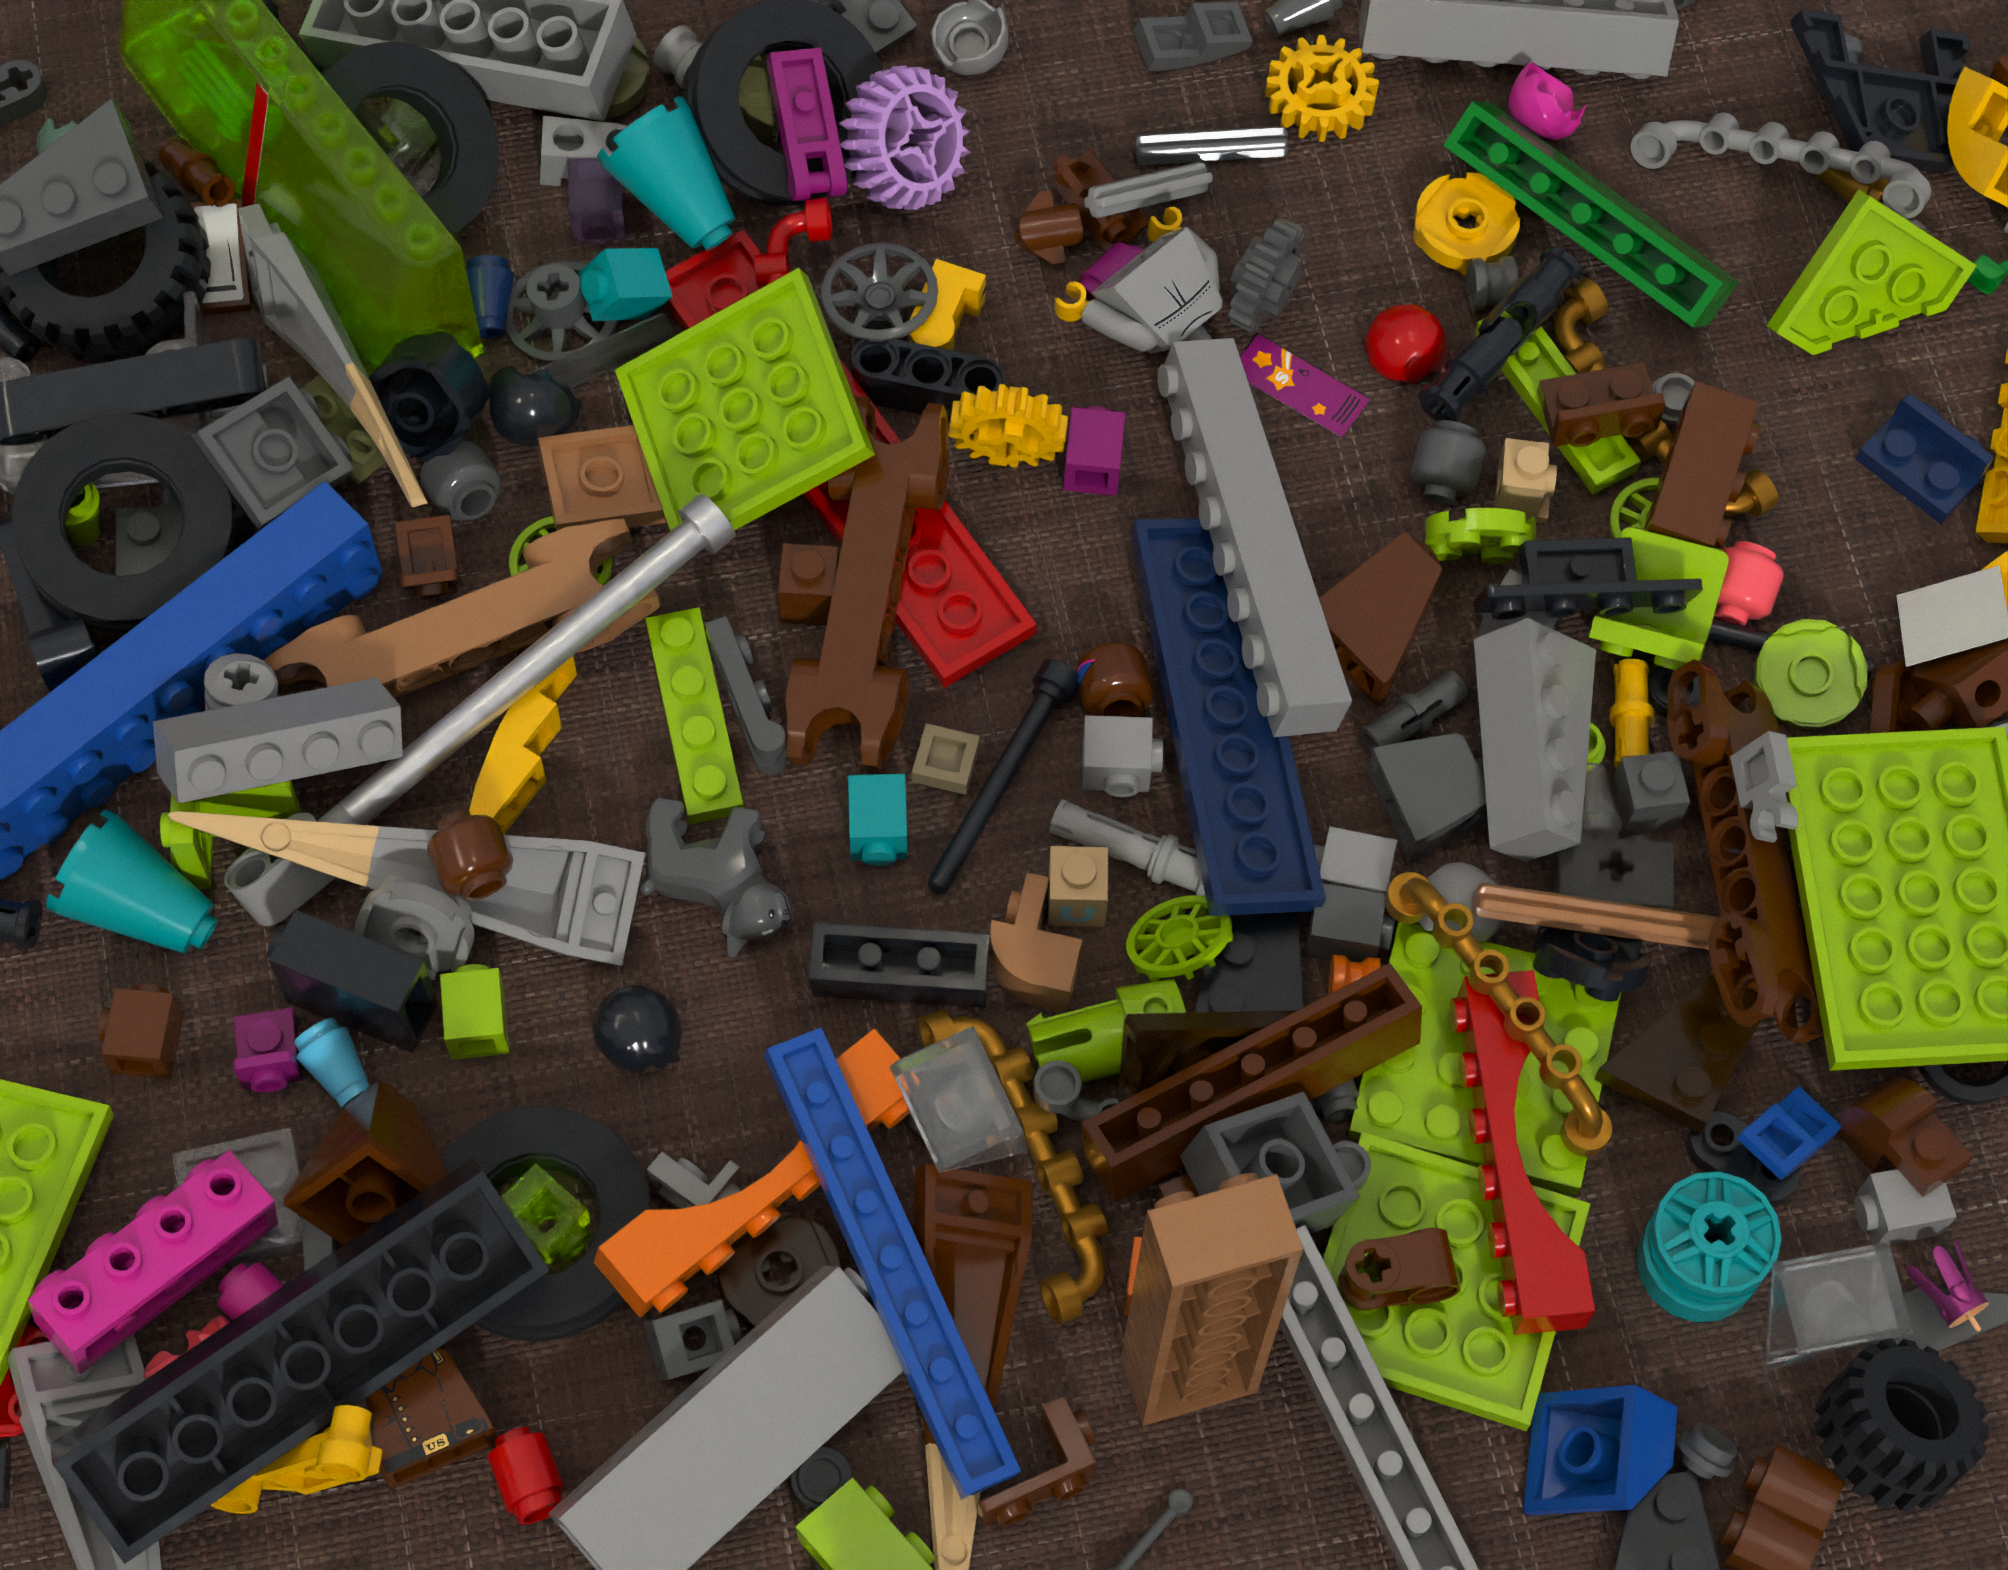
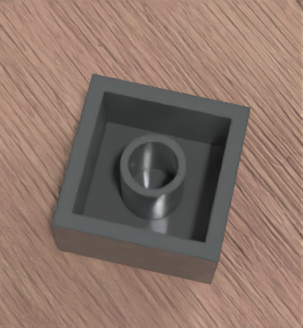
[1180,1092,1360,1234]

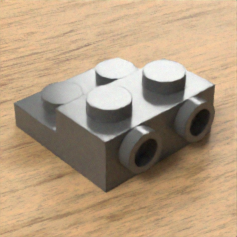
[193,377,354,530]

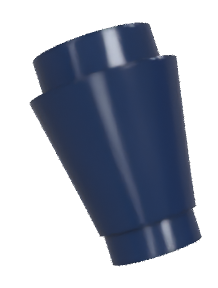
[461,255,515,339]

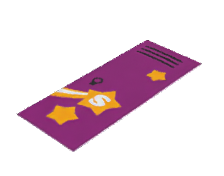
[1240,334,1370,437]

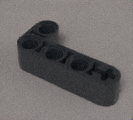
[0,516,101,692]

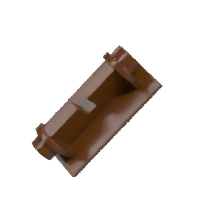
[1052,148,1149,252]

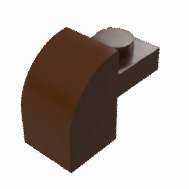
[1838,1077,1973,1197]

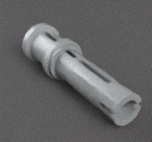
[1049,799,1205,896]

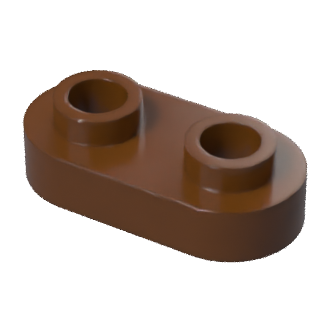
[1866,660,1921,734]

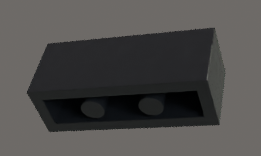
[809,922,990,1008]

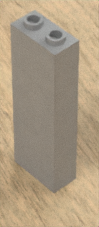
[548,1266,903,1570]

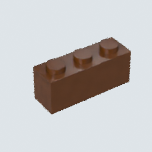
[1643,381,1761,549]

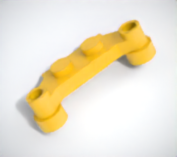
[211,1405,383,1514]

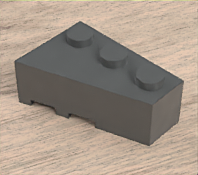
[0,98,164,276]

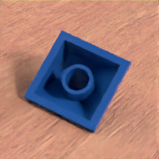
[1523,1385,1678,1515]

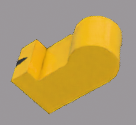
[909,259,986,351]

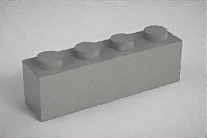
[153,678,403,803]

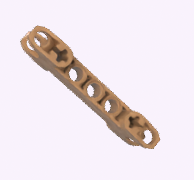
[263,518,660,699]

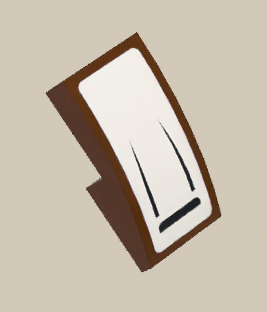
[190,198,252,315]

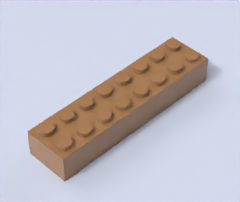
[1120,1173,1303,1426]

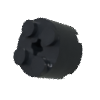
[369,331,490,462]

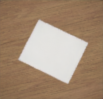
[1896,565,2008,667]

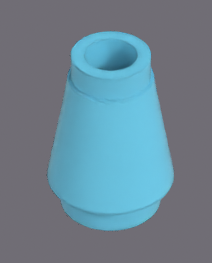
[294,1018,370,1109]

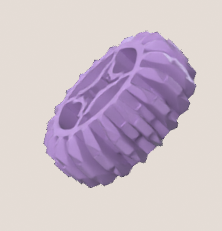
[839,65,971,210]

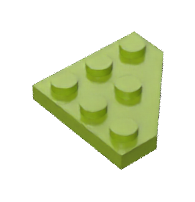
[1766,189,1977,355]

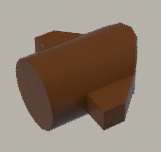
[1015,190,1083,266]

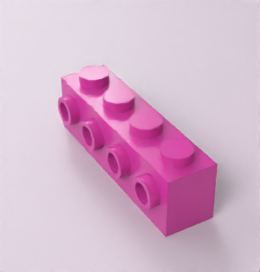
[28,1150,278,1374]

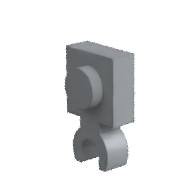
[1730,731,1798,843]

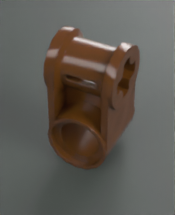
[1338,1228,1461,1311]

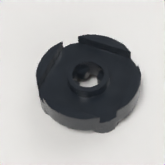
[1532,926,1652,1002]

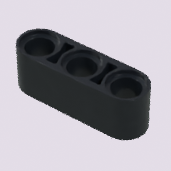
[851,338,1005,421]

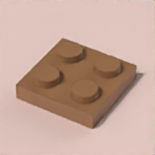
[538,425,666,531]

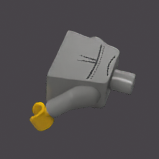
[1054,207,1223,354]

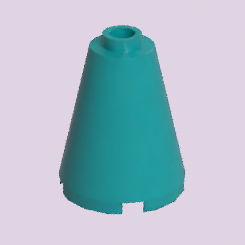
[596,96,735,251]
[46,810,218,954]

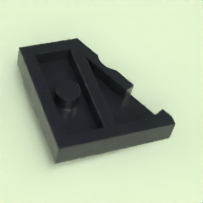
[1614,1471,1720,1570]

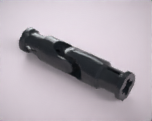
[1418,246,1583,422]

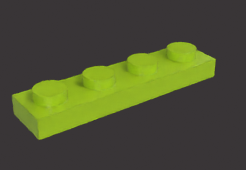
[1475,311,1641,495]
[645,607,744,825]

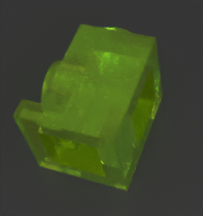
[501,1163,591,1266]

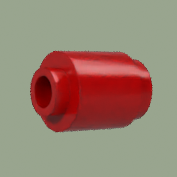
[487,1427,566,1525]

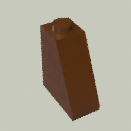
[1319,531,1443,708]

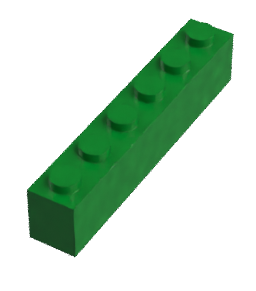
[1443,101,1739,327]

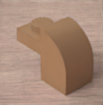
[990,873,1082,1013]

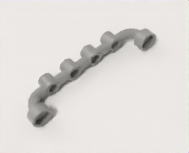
[1630,112,1931,218]

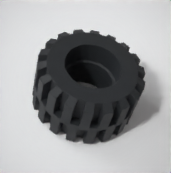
[1814,1338,1989,1511]

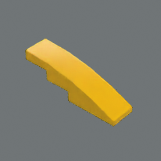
[469,656,577,835]

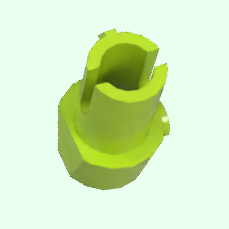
[1026,979,1186,1084]

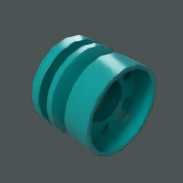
[1636,1171,1782,1322]

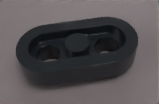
[1686,1111,1800,1207]

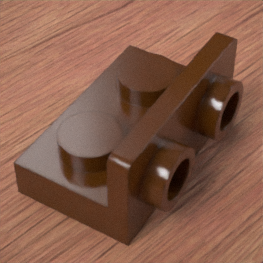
[1537,362,1665,447]

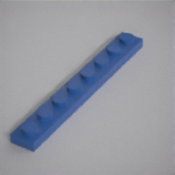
[763,1027,1021,1500]

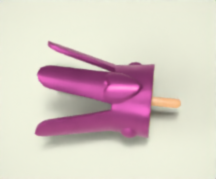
[1905,1239,1989,1332]

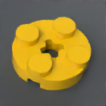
[1413,172,1520,276]

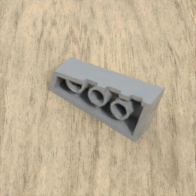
[1474,618,1596,862]

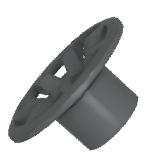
[821,243,938,342]
[505,261,617,363]

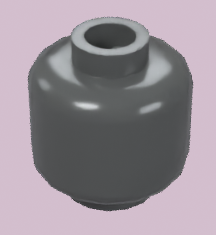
[1409,420,1486,505]
[420,440,501,521]

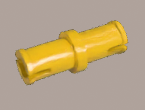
[1609,659,1654,769]

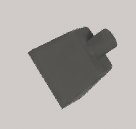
[1367,733,1487,863]

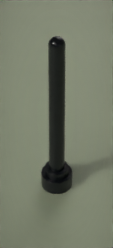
[928,659,1079,894]

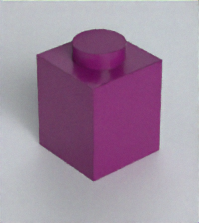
[1063,406,1126,496]

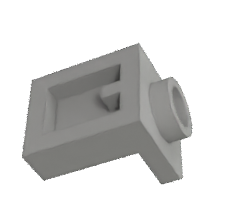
[647,1152,742,1209]

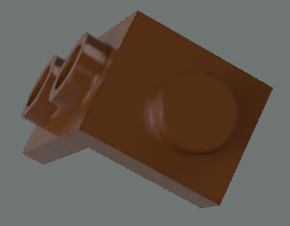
[978,1396,1096,1528]

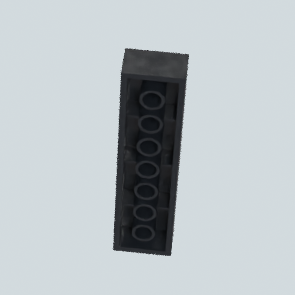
[50,1158,550,1564]

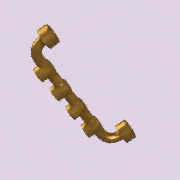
[1553,278,1779,517]
[1385,872,1612,1157]
[918,1009,1108,1325]

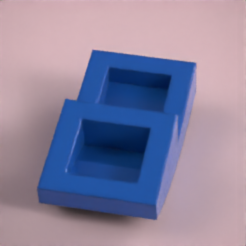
[1737,1086,1842,1180]

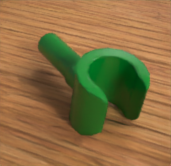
[1967,254,2008,295]

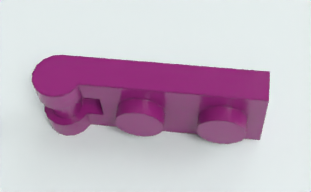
[766,47,847,201]

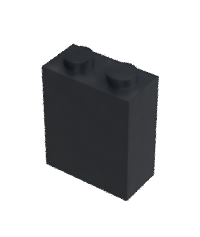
[268,909,438,1053]

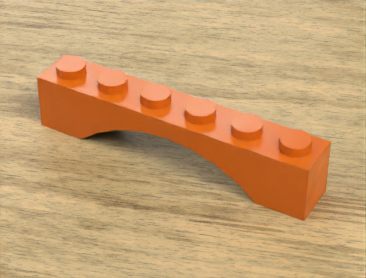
[593,1028,921,1318]

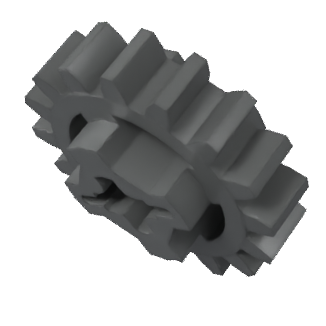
[1228,217,1306,333]

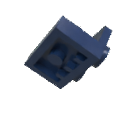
[1855,394,1993,524]

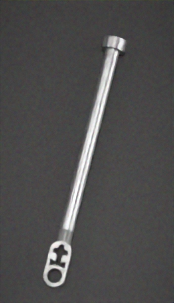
[224,493,736,926]

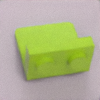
[1589,527,1729,670]
[160,780,302,889]

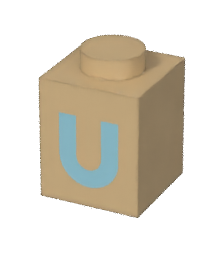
[1048,846,1108,927]

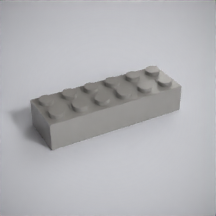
[299,0,636,122]

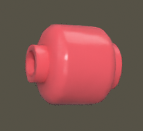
[1714,541,1784,626]

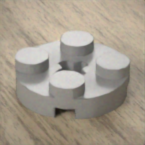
[355,875,475,980]

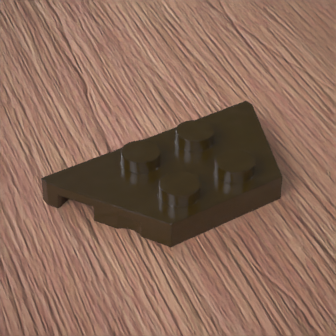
[1118,1010,1298,1103]

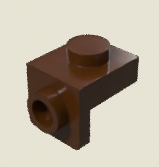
[395,515,460,597]

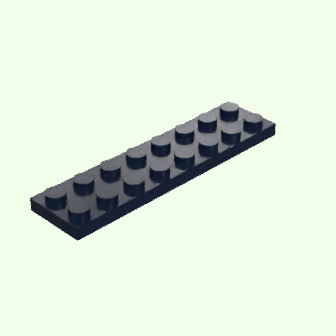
[1129,518,1326,916]

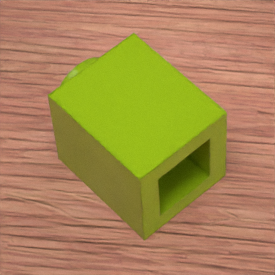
[440,964,510,1060]

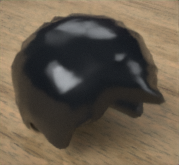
[489,366,581,448]
[591,985,682,1074]

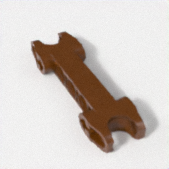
[785,396,950,774]
[1667,659,1824,1045]

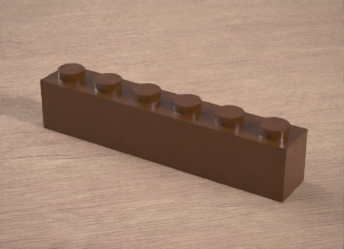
[1081,963,1422,1203]

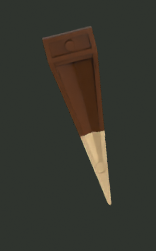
[912,1164,1032,1570]

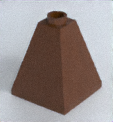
[283,1080,448,1245]

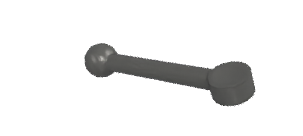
[1105,1489,1193,1570]

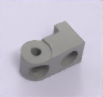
[540,116,627,186]

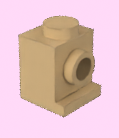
[1493,438,1557,524]

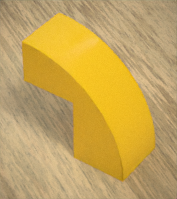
[1947,66,2008,207]

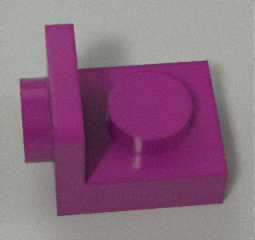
[233,1008,302,1093]

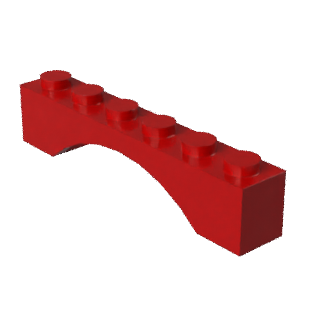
[1450,970,1595,1335]

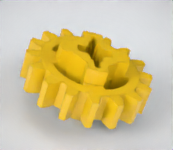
[1265,35,1379,142]
[948,384,1068,468]

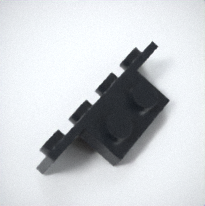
[1473,537,1703,620]

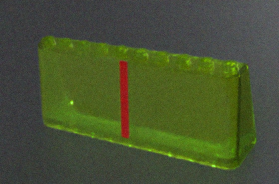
[118,0,484,376]

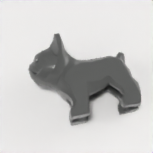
[640,798,792,958]

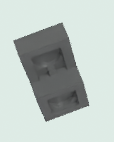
[1133,2,1253,71]

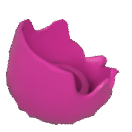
[1508,62,1586,141]

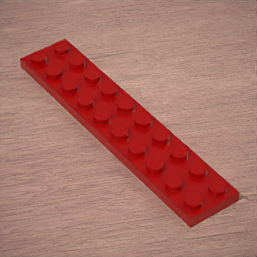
[665,229,1037,688]

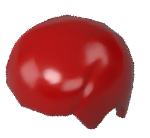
[1364,305,1448,384]

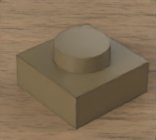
[912,723,980,795]

